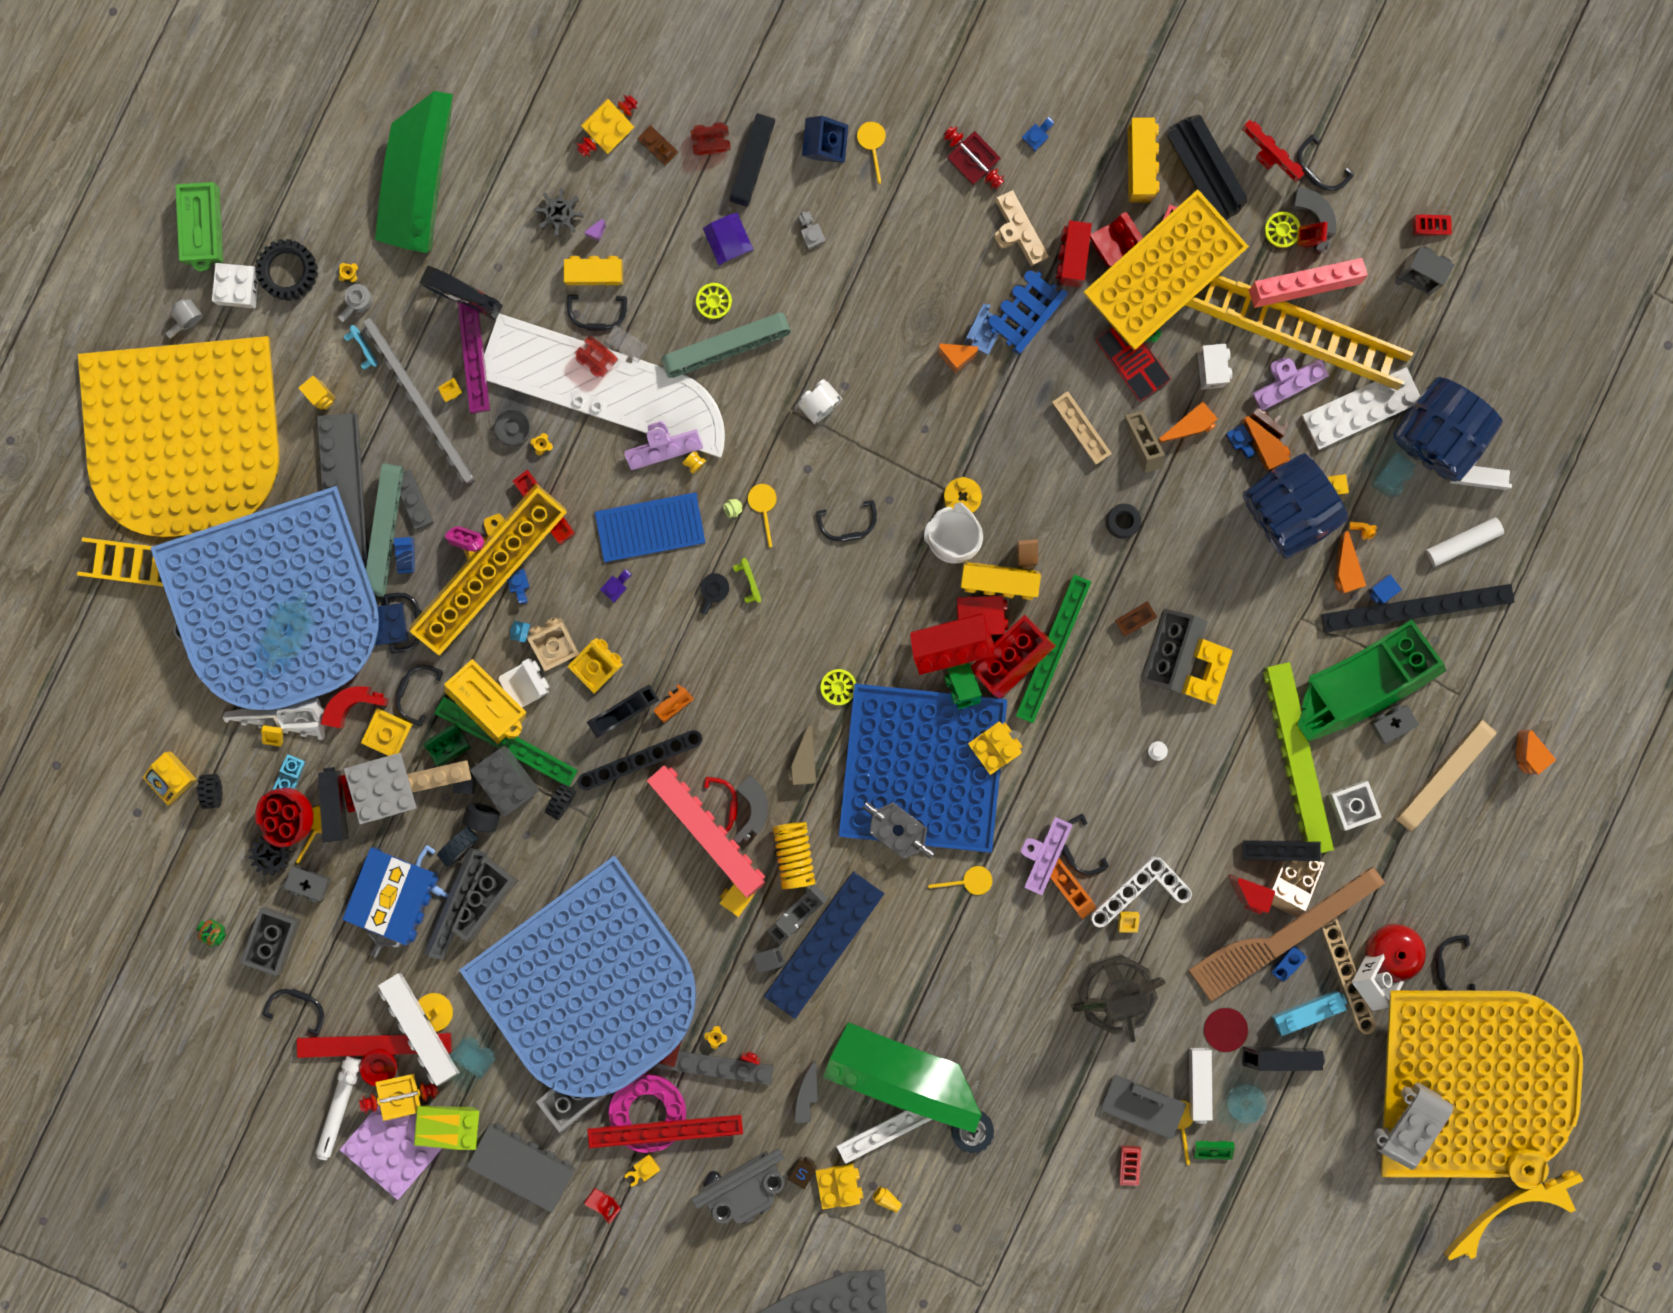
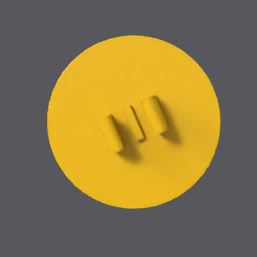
[418,993,453,1032]

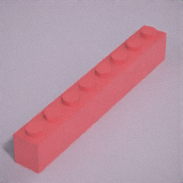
[647,766,766,898]

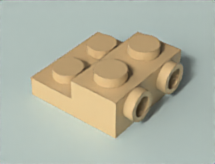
[527,617,579,671]

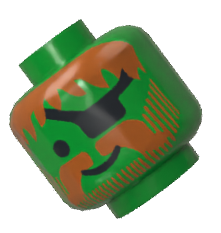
[196,919,227,947]

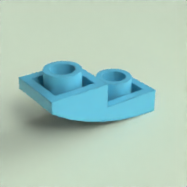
[272,754,305,790]

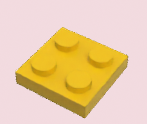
[361,708,413,756]

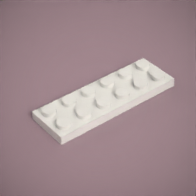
[1302,367,1420,450]

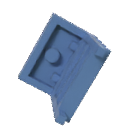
[964,303,1006,355]

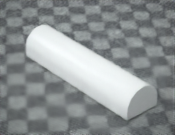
[1425,517,1504,567]

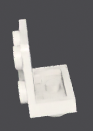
[499,659,550,708]

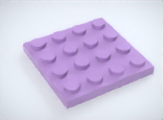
[340,1106,442,1200]

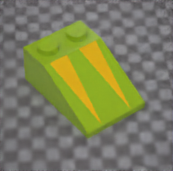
[413,1106,479,1150]

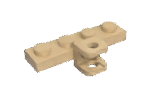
[994,190,1049,267]

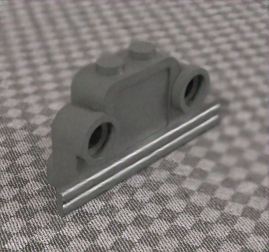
[691,1148,785,1224]

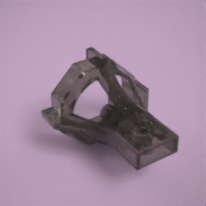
[1070,953,1166,1043]

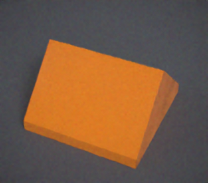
[938,343,978,373]

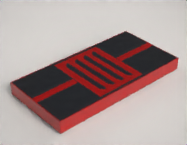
[1095,327,1171,402]

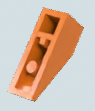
[1158,402,1218,443]
[1242,416,1291,472]
[1334,531,1366,594]
[1050,858,1097,919]

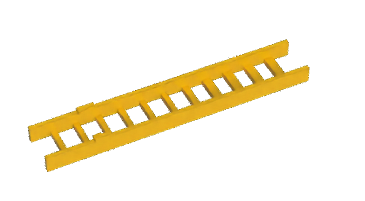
[1185,275,1413,390]
[77,537,164,587]

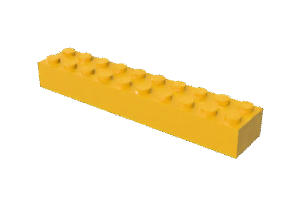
[409,483,567,656]

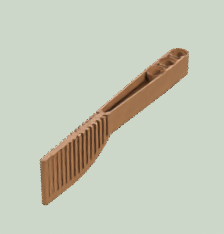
[1188,866,1385,1002]

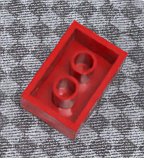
[1056,220,1092,287]

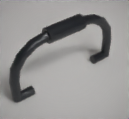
[1297,134,1354,191]
[567,295,627,331]
[816,500,877,542]
[384,592,422,654]
[395,664,443,726]
[1062,814,1109,876]
[1435,935,1476,991]
[262,989,324,1036]

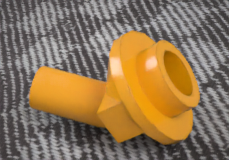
[1350,522,1377,540]

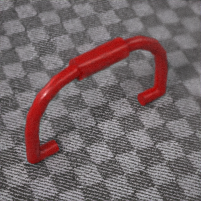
[704,777,738,832]

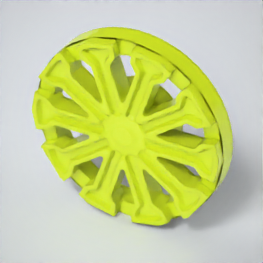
[821,669,856,705]

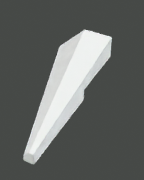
[223,697,325,740]

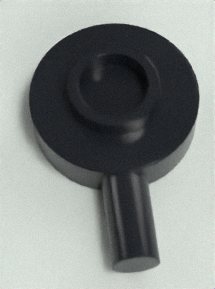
[700,573,730,615]

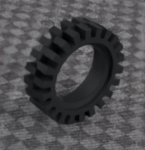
[255,239,318,301]

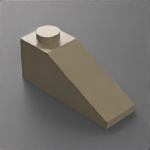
[1125,410,1165,473]
[788,726,816,785]

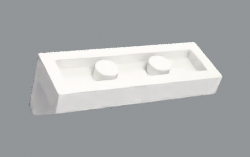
[1449,466,1512,490]

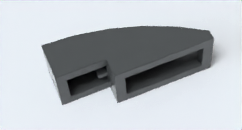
[795,1061,818,1123]

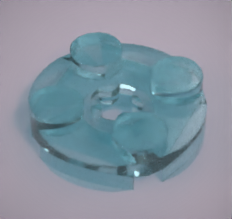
[1227,1084,1267,1124]

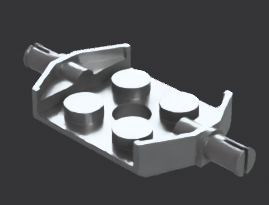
[862,802,935,859]

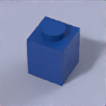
[1368,574,1402,604]

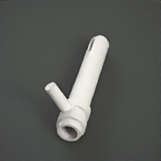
[316,1056,361,1160]

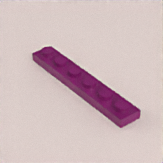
[457,302,490,414]

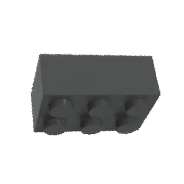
[1396,246,1455,296]
[470,744,539,816]
[240,907,301,976]

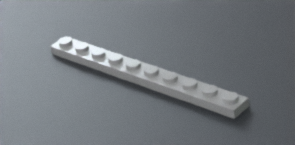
[364,318,475,484]

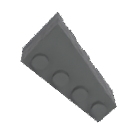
[452,856,519,942]

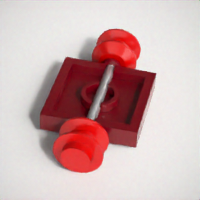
[943,126,1004,189]

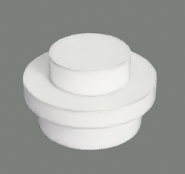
[1148,741,1168,761]

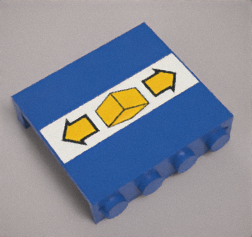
[342,847,439,945]

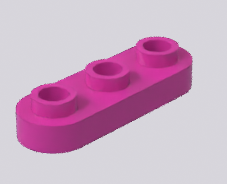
[445,526,485,552]

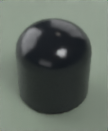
[703,1171,721,1186]

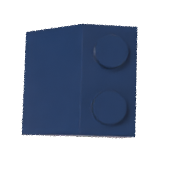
[802,116,848,163]

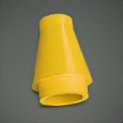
[872,1186,902,1213]

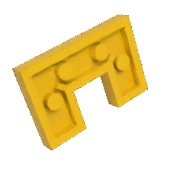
[1181,638,1233,705]

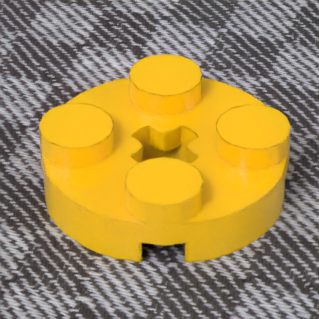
[944,477,982,513]
[1508,1150,1549,1189]

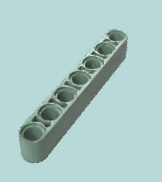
[661,313,791,378]
[366,463,403,597]

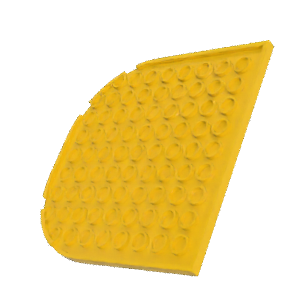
[78,336,280,537]
[1381,990,1583,1178]

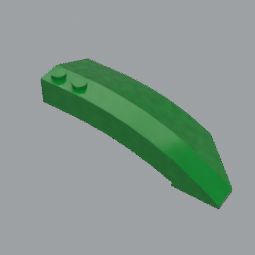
[375,91,453,253]
[1297,619,1447,742]
[823,1022,982,1133]

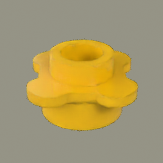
[338,263,358,282]
[530,433,553,456]
[704,1026,727,1049]

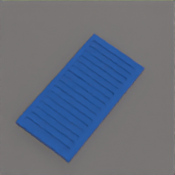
[594,492,706,562]

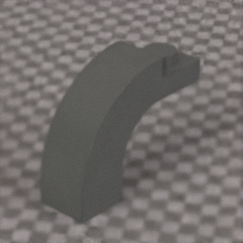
[1291,187,1336,254]
[733,775,768,843]
[767,885,828,944]

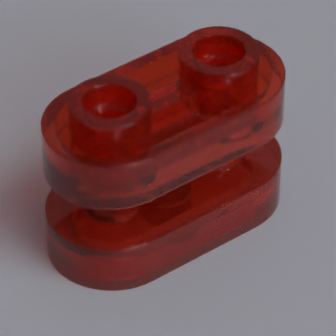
[690,122,731,155]
[574,335,618,378]

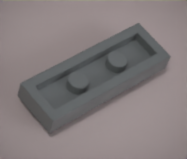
[400,469,434,530]

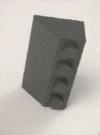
[1142,609,1208,694]

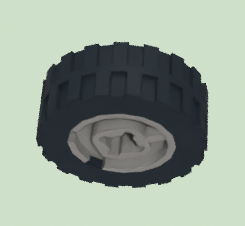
[437,827,479,867]
[951,1111,994,1154]

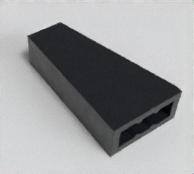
[318,767,349,843]
[1242,1046,1325,1071]

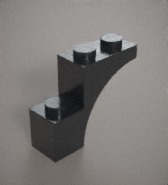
[587,684,660,739]

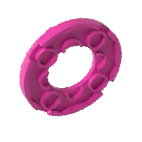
[609,1074,686,1153]

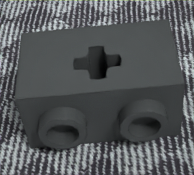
[1370,704,1419,744]
[284,865,332,903]

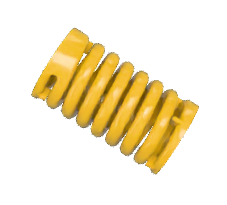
[773,822,816,889]

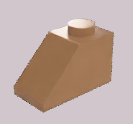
[1016,539,1038,570]

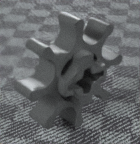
[535,188,584,237]

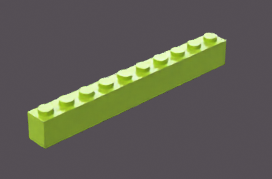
[1263,662,1334,853]

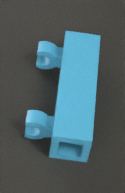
[1272,990,1347,1036]

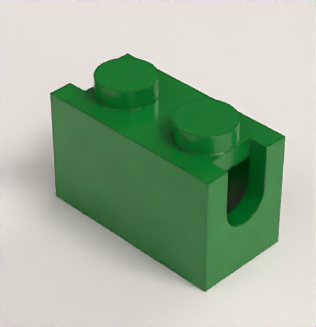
[944,663,982,710]

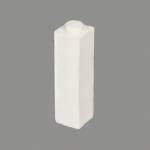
[1189,1048,1213,1124]

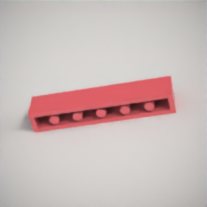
[1249,258,1368,308]

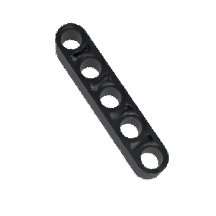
[729,113,776,207]

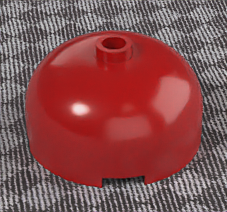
[255,788,314,847]
[1365,923,1426,982]

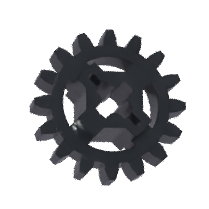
[249,836,292,876]

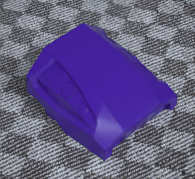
[703,213,753,266]

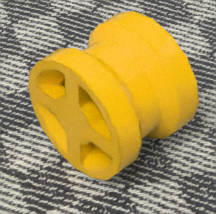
[682,451,706,474]

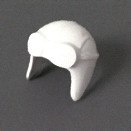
[924,503,983,564]

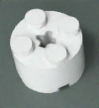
[798,379,843,424]

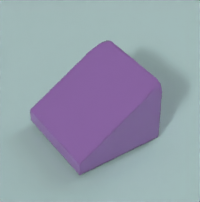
[584,219,606,242]

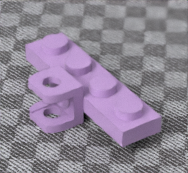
[1252,357,1329,410]
[624,421,703,470]
[1021,817,1073,895]

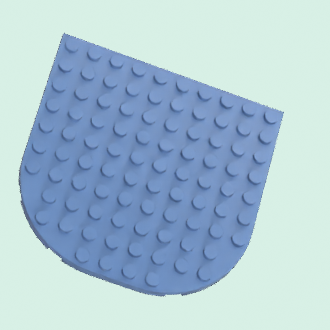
[150,486,379,710]
[459,856,696,1097]

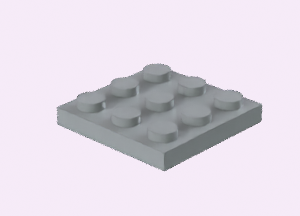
[344,753,416,824]

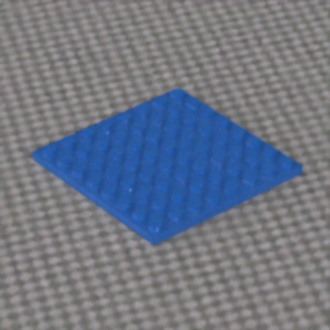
[839,684,1007,853]

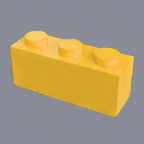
[564,256,623,285]

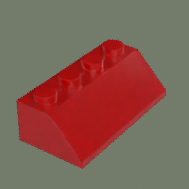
[910,613,995,675]
[970,614,1056,699]

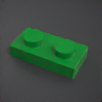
[1193,1140,1235,1160]

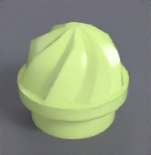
[723,499,742,518]

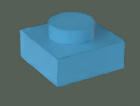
[509,620,530,643]

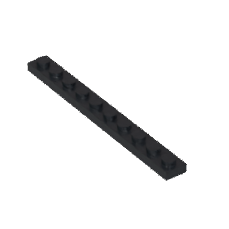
[1321,584,1515,633]

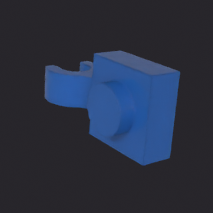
[1022,117,1054,152]
[1226,424,1255,459]
[507,569,530,604]

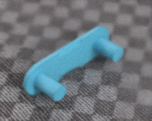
[344,325,378,370]

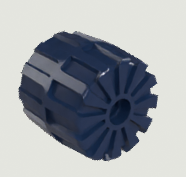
[1393,377,1503,482]
[1243,453,1348,559]

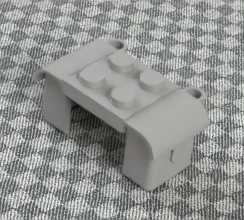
[1373,1083,1453,1170]

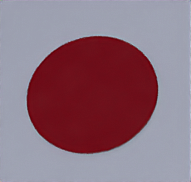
[1204,1008,1248,1052]

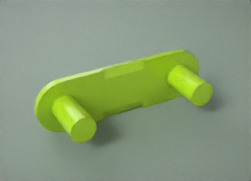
[733,558,761,603]

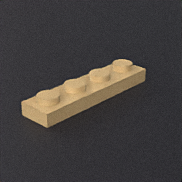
[1052,391,1112,465]
[407,761,471,793]

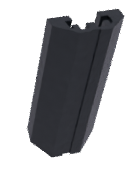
[1165,114,1247,220]

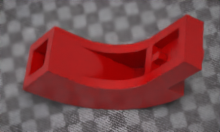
[321,686,389,728]

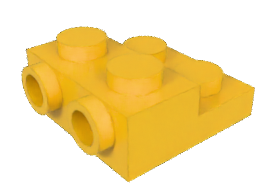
[567,638,623,694]
[968,721,1023,775]
[815,1163,863,1210]

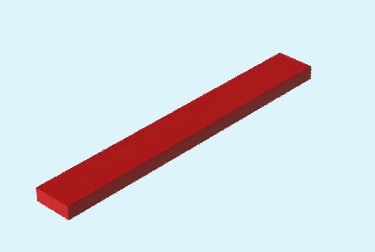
[297,1033,452,1058]
[587,1114,743,1149]

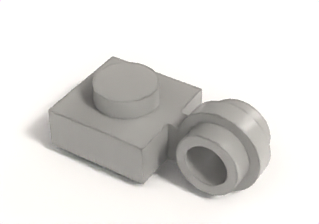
[798,211,826,249]

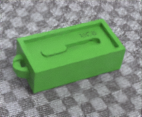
[175,182,223,272]

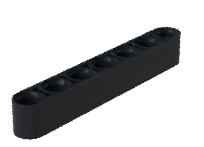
[577,730,703,790]

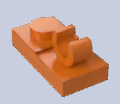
[653,684,694,723]

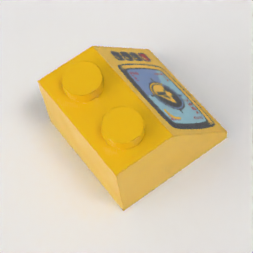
[142,752,197,806]

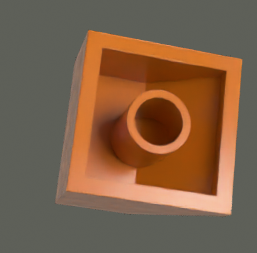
[1515,730,1556,775]

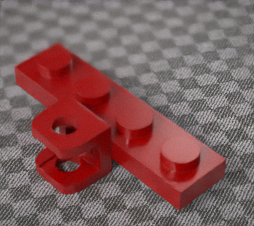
[1241,120,1305,183]

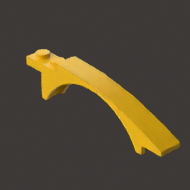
[1444,1170,1583,1260]

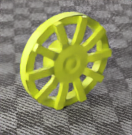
[1265,212,1301,248]
[696,283,732,319]

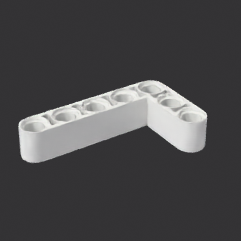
[1090,856,1192,928]

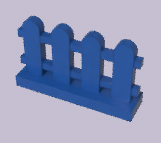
[988,271,1068,355]

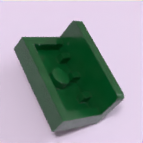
[423,724,471,767]

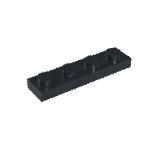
[1242,840,1321,862]

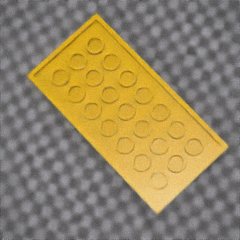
[1083,189,1249,350]

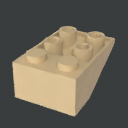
[1268,861,1325,918]

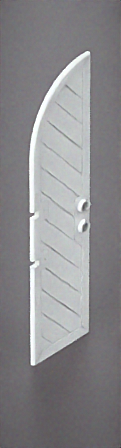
[484,313,725,458]

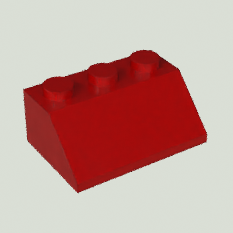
[1228,874,1276,915]

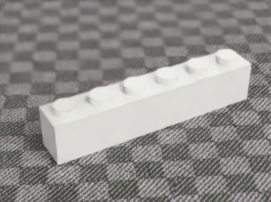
[378,973,460,1086]

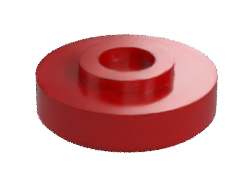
[359,1050,397,1087]

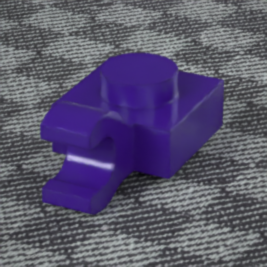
[600,569,632,602]

